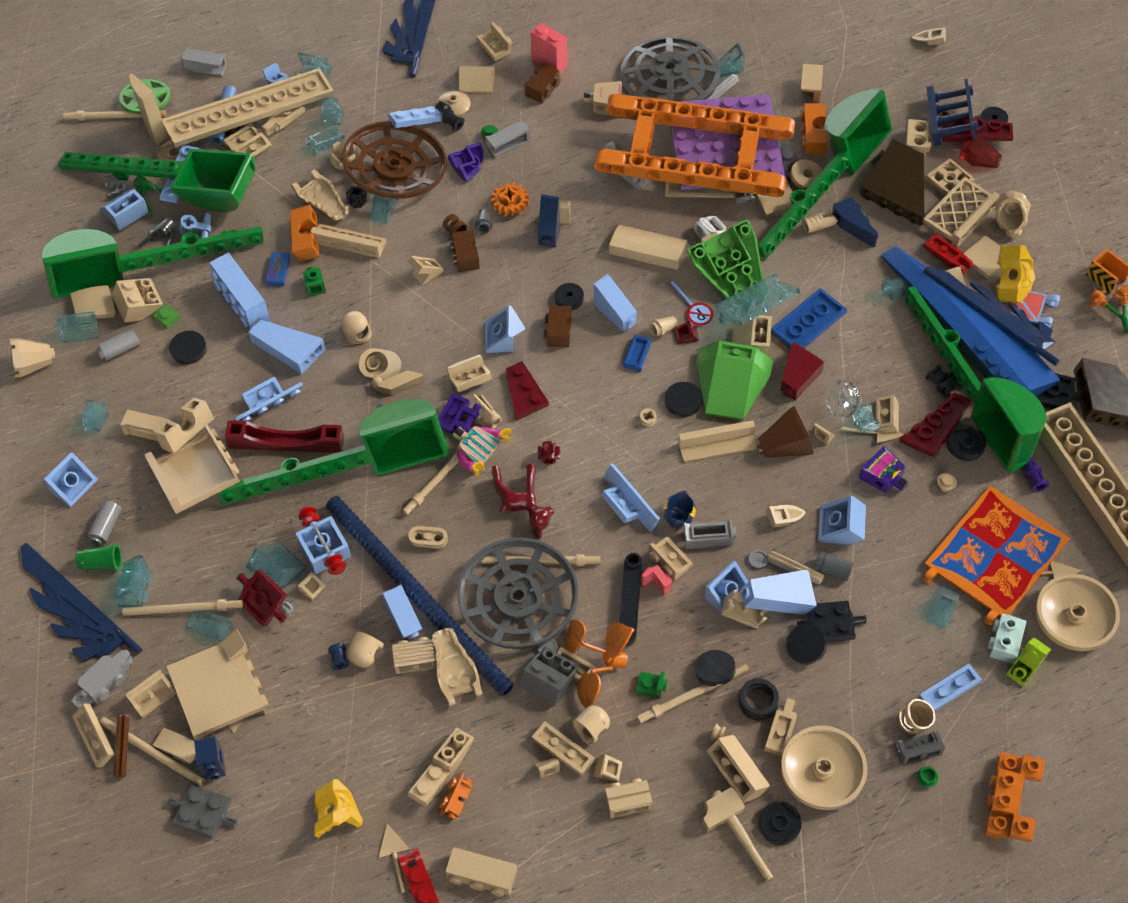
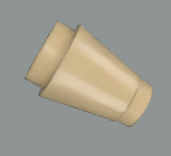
[649,316,677,337]

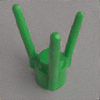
[133,176,163,215]

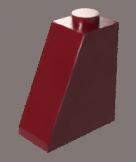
[780,342,824,401]

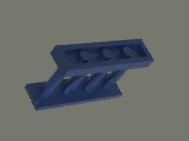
[926,79,979,146]

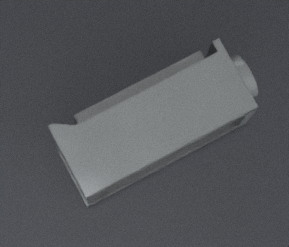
[180,47,227,77]
[485,119,530,159]
[683,520,736,550]

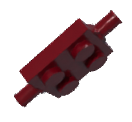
[236,569,287,627]

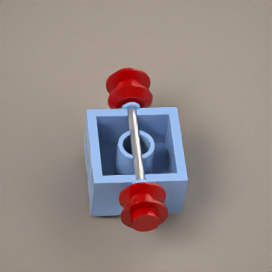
[295,506,351,575]

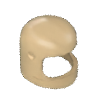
[341,311,372,344]
[347,632,384,668]
[898,699,935,735]
[572,705,610,746]

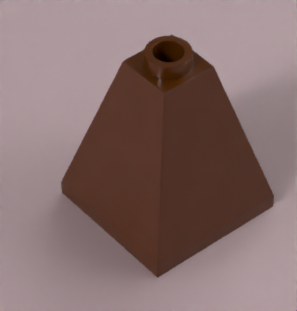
[756,406,814,458]

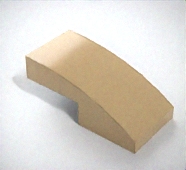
[152,728,196,764]

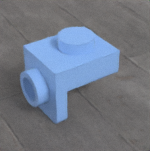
[262,63,289,84]

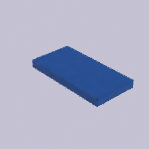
[771,288,847,349]

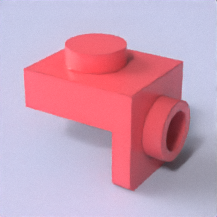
[641,565,672,595]

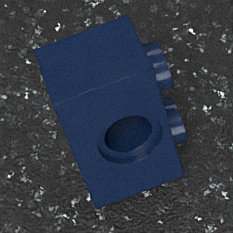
[194,736,226,780]

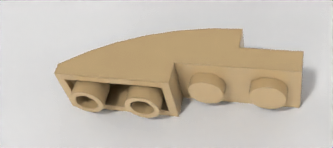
[408,728,474,807]

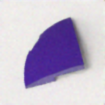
[447,142,484,182]

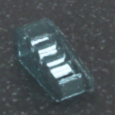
[306,127,345,156]
[186,611,233,641]

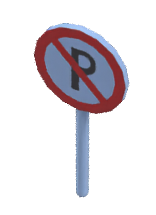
[671,281,714,327]

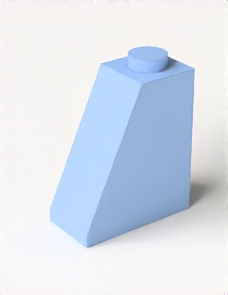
[594,274,637,332]
[380,585,422,640]

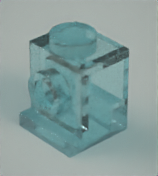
[322,98,343,125]
[82,399,109,432]

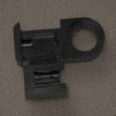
[925,364,962,399]

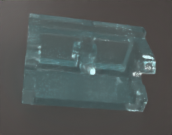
[57,311,99,343]

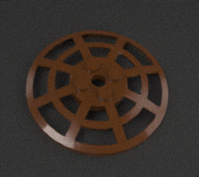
[342,121,447,199]

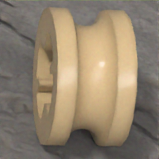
[639,408,657,427]
[710,724,726,742]

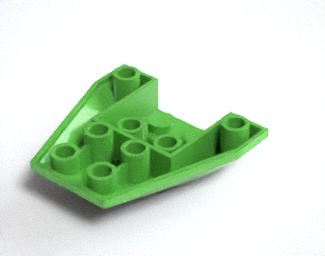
[686,219,766,307]
[696,340,773,421]

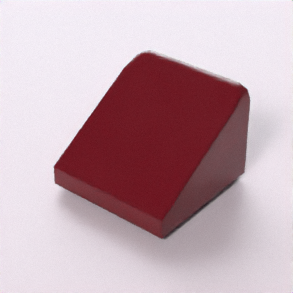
[674,321,699,344]

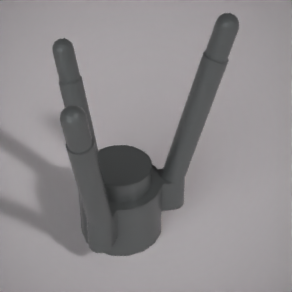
[139,218,176,247]

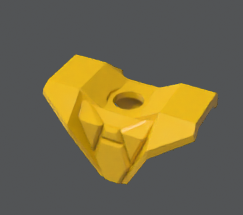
[995,245,1035,303]
[314,779,363,838]

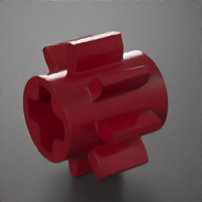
[538,441,560,465]

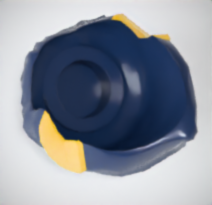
[663,490,696,528]

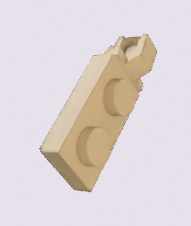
[262,106,305,136]
[764,698,797,756]

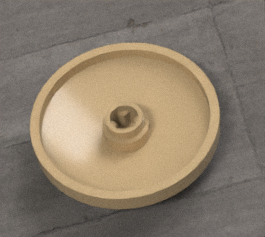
[1035,574,1120,651]
[781,726,868,810]

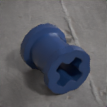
[328,643,350,670]

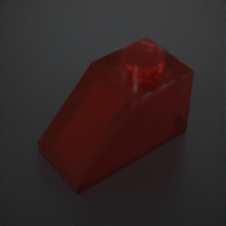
[960,134,1002,168]

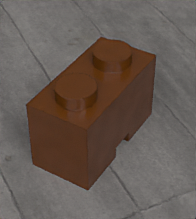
[525,63,561,104]
[450,230,480,272]
[544,305,572,347]

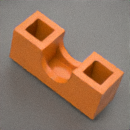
[800,103,827,154]
[289,205,319,262]

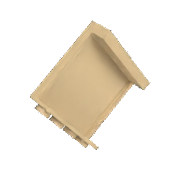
[144,423,240,514]
[167,643,269,740]

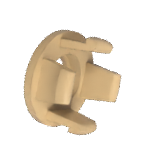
[331,141,359,170]

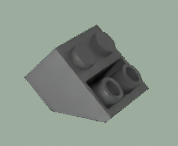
[520,646,579,706]

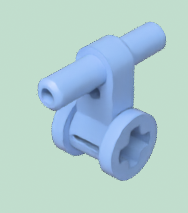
[179,213,211,238]

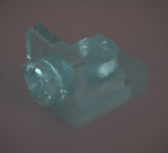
[881,276,909,301]
[852,404,880,433]

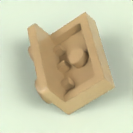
[477,22,512,61]
[447,354,492,393]
[649,536,693,580]

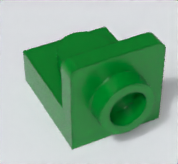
[636,671,668,698]

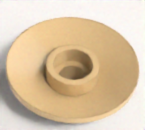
[437,91,470,117]

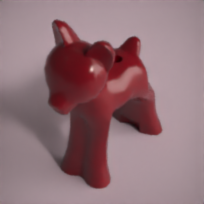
[492,464,554,540]

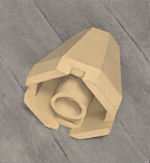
[9,338,55,378]

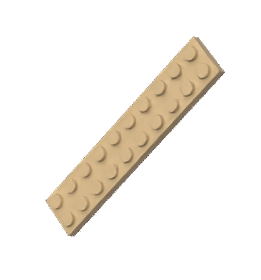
[161,68,334,148]

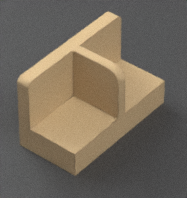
[800,64,823,102]

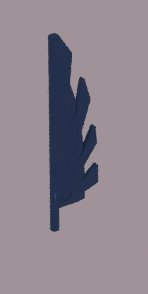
[383,0,436,78]
[924,266,1060,366]
[21,543,142,662]

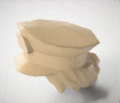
[995,190,1031,238]

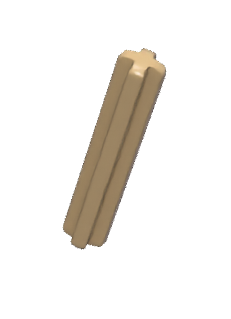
[768,551,824,585]

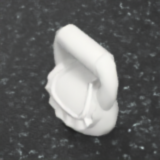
[693,216,726,239]

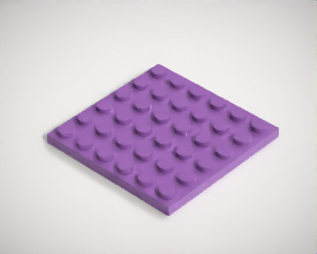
[670,94,785,190]

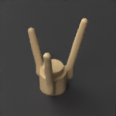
[463,394,502,429]

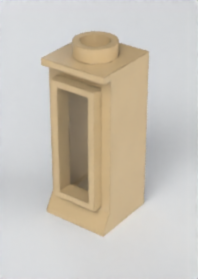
[120,410,170,441]

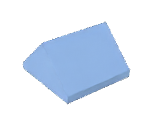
[43,452,98,507]
[705,561,748,618]

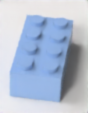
[209,252,270,329]

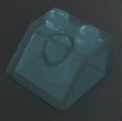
[246,543,307,589]

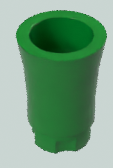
[75,543,122,571]

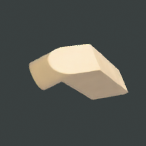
[371,370,424,395]

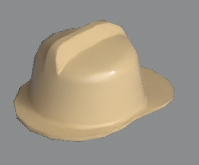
[359,348,401,380]

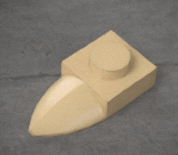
[911,27,946,45]
[766,505,806,528]

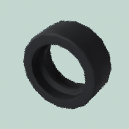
[739,678,779,720]

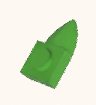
[151,305,181,329]

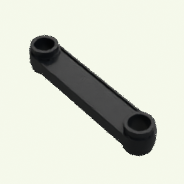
[619,553,642,647]

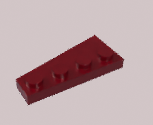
[941,111,1014,142]
[900,392,971,457]

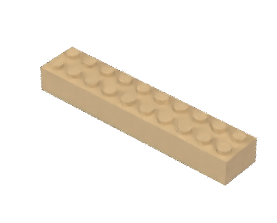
[1040,403,1128,568]

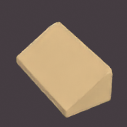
[876,395,899,433]

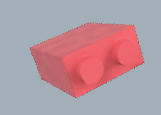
[530,23,568,73]

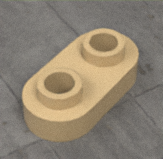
[408,526,448,549]

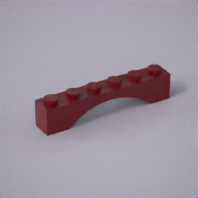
[225,420,344,453]

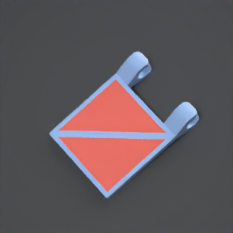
[1004,291,1060,328]

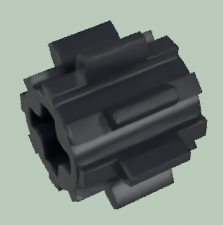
[346,186,368,209]

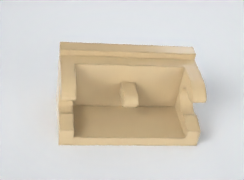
[721,590,768,629]
[125,670,177,719]

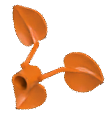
[564,619,634,708]

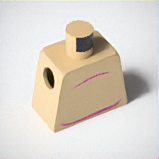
[583,81,622,116]

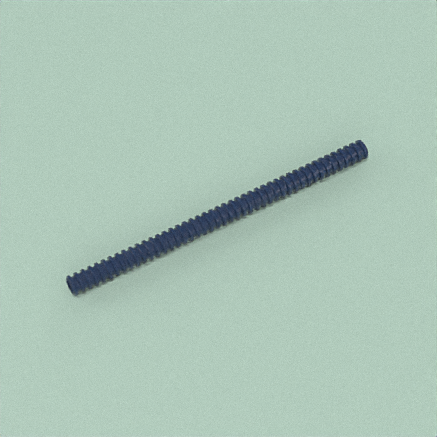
[326,496,514,696]

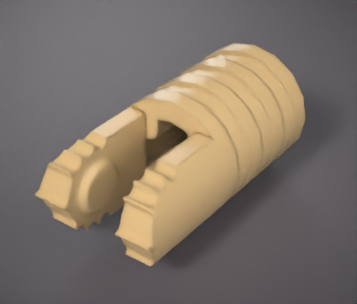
[802,212,838,234]

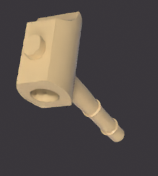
[701,787,773,882]

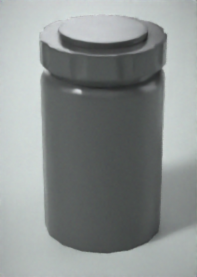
[815,552,854,581]

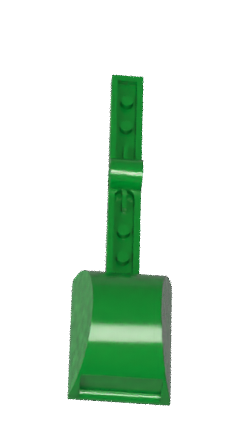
[758,89,893,259]
[58,148,256,212]
[42,226,264,299]
[905,286,1046,472]
[216,399,450,506]

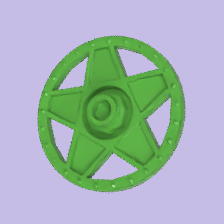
[119,79,171,114]

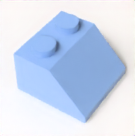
[818,495,866,545]

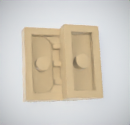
[223,123,272,157]
[70,285,116,324]

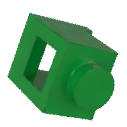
[303,267,326,297]

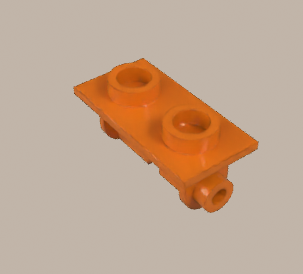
[439,773,473,820]

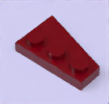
[506,361,549,421]

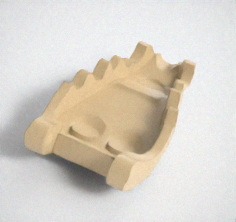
[291,169,349,221]
[432,628,483,706]

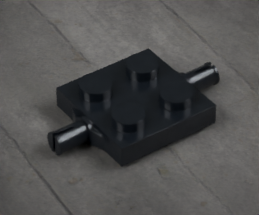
[1036,373,1079,409]
[797,601,867,642]

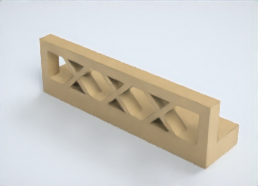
[310,224,386,258]

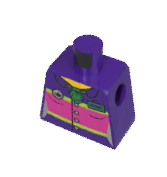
[859,446,909,492]

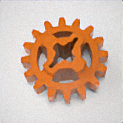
[491,182,529,217]

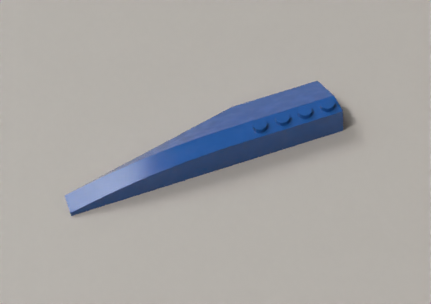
[881,246,1060,396]

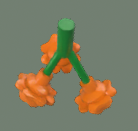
[1089,285,1128,333]

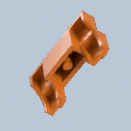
[985,752,1045,843]

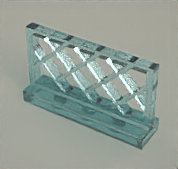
[715,274,800,326]

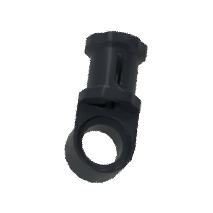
[435,100,465,131]

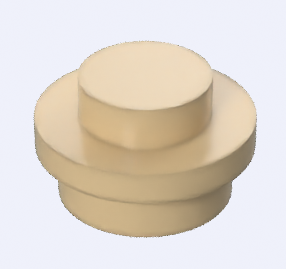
[937,473,957,492]

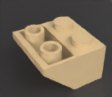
[112,278,163,322]
[732,314,772,356]

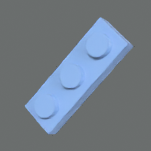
[388,106,442,128]
[918,664,982,712]

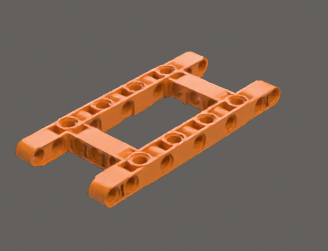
[593,94,795,197]

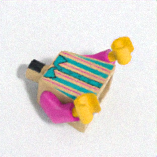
[452,426,513,477]

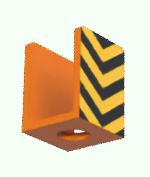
[1086,249,1128,294]

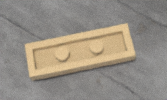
[72,704,114,767]
[532,721,595,776]

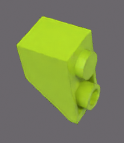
[1006,638,1051,687]

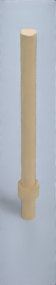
[63,110,166,121]
[402,453,459,515]
[481,554,600,566]
[122,599,243,616]
[637,664,749,724]
[100,717,205,786]

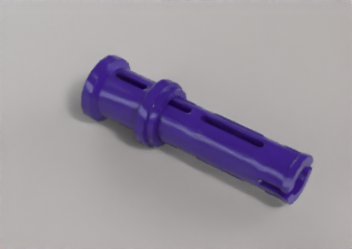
[1024,457,1049,492]

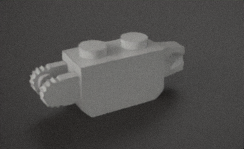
[71,649,134,709]

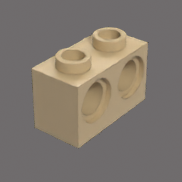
[905,119,932,159]

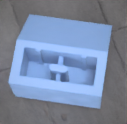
[100,189,149,231]

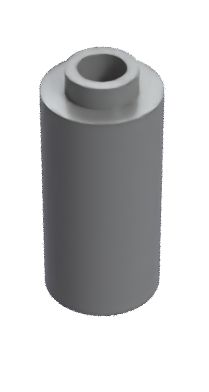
[96,328,140,361]
[88,501,122,545]

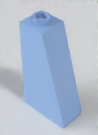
[249,320,325,375]
[740,570,816,615]

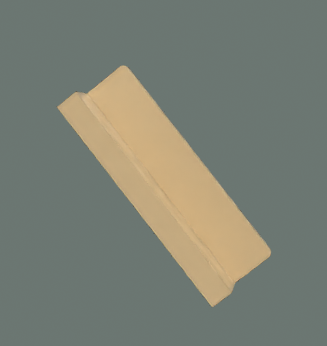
[678,420,757,463]

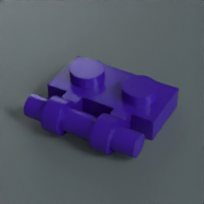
[438,393,481,434]

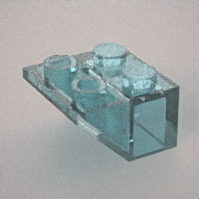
[114,555,152,608]

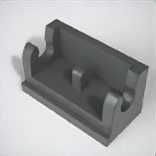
[894,730,945,765]

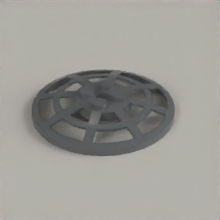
[620,36,720,101]
[457,537,578,649]

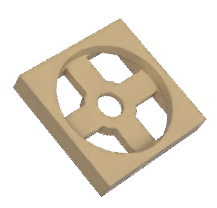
[925,159,975,198]

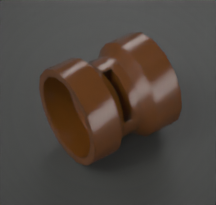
[442,214,467,235]

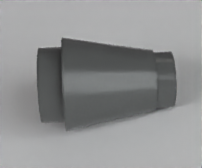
[475,208,492,234]

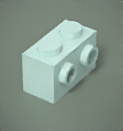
[988,613,1026,664]

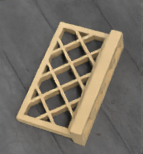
[923,177,1001,248]

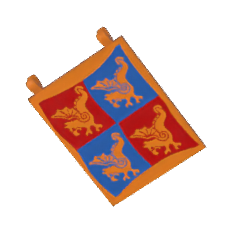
[923,486,1070,626]

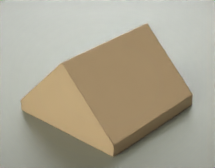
[459,66,495,94]

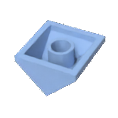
[485,306,525,353]

